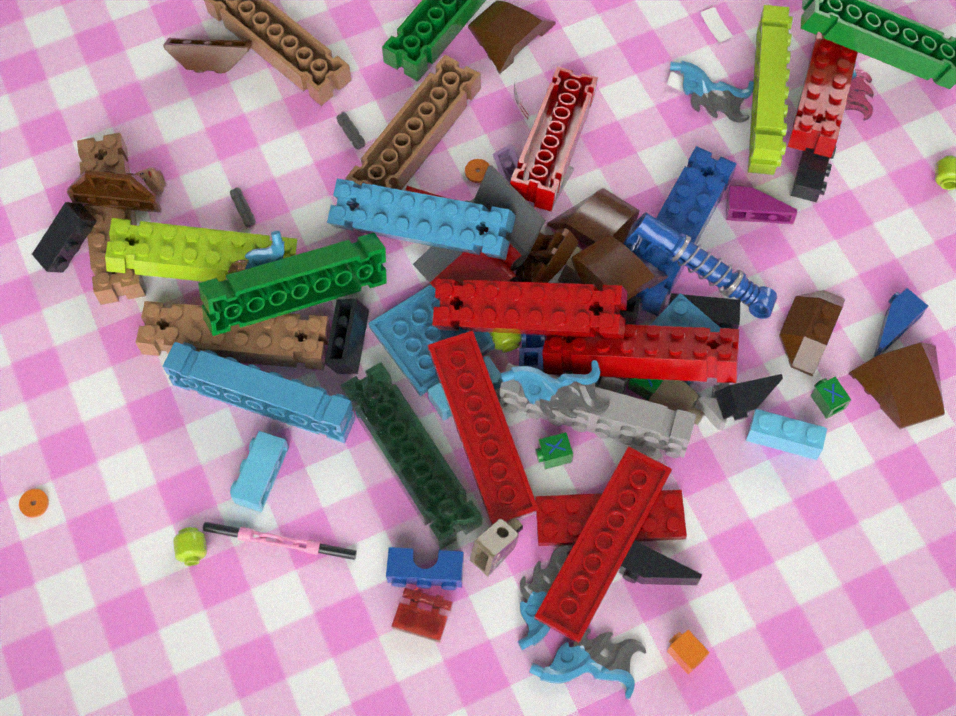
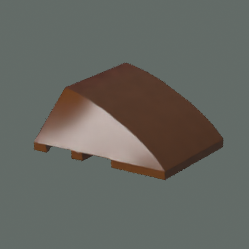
[468,0,556,74]
[547,188,640,247]
[516,228,579,283]
[571,235,668,315]
[849,342,945,429]

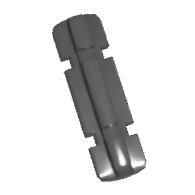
[337,112,365,150]
[230,187,256,227]

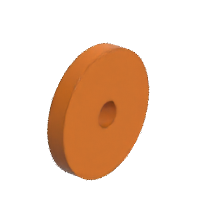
[465,159,490,183]
[19,489,49,518]

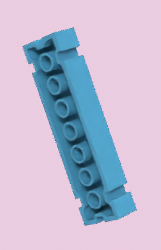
[327,178,516,260]
[163,342,356,444]

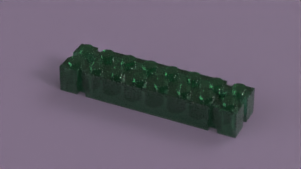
[340,362,482,550]

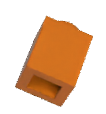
[667,629,710,675]

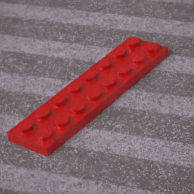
[427,330,539,526]
[534,446,672,643]

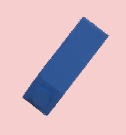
[874,288,928,357]

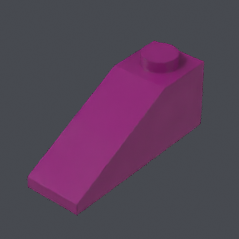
[726,185,797,224]

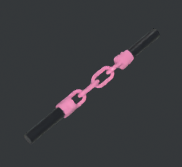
[203,522,357,560]

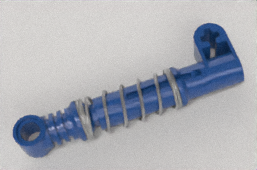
[623,212,777,319]

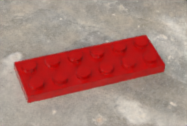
[535,489,687,546]

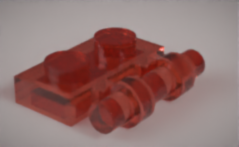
[392,588,453,643]

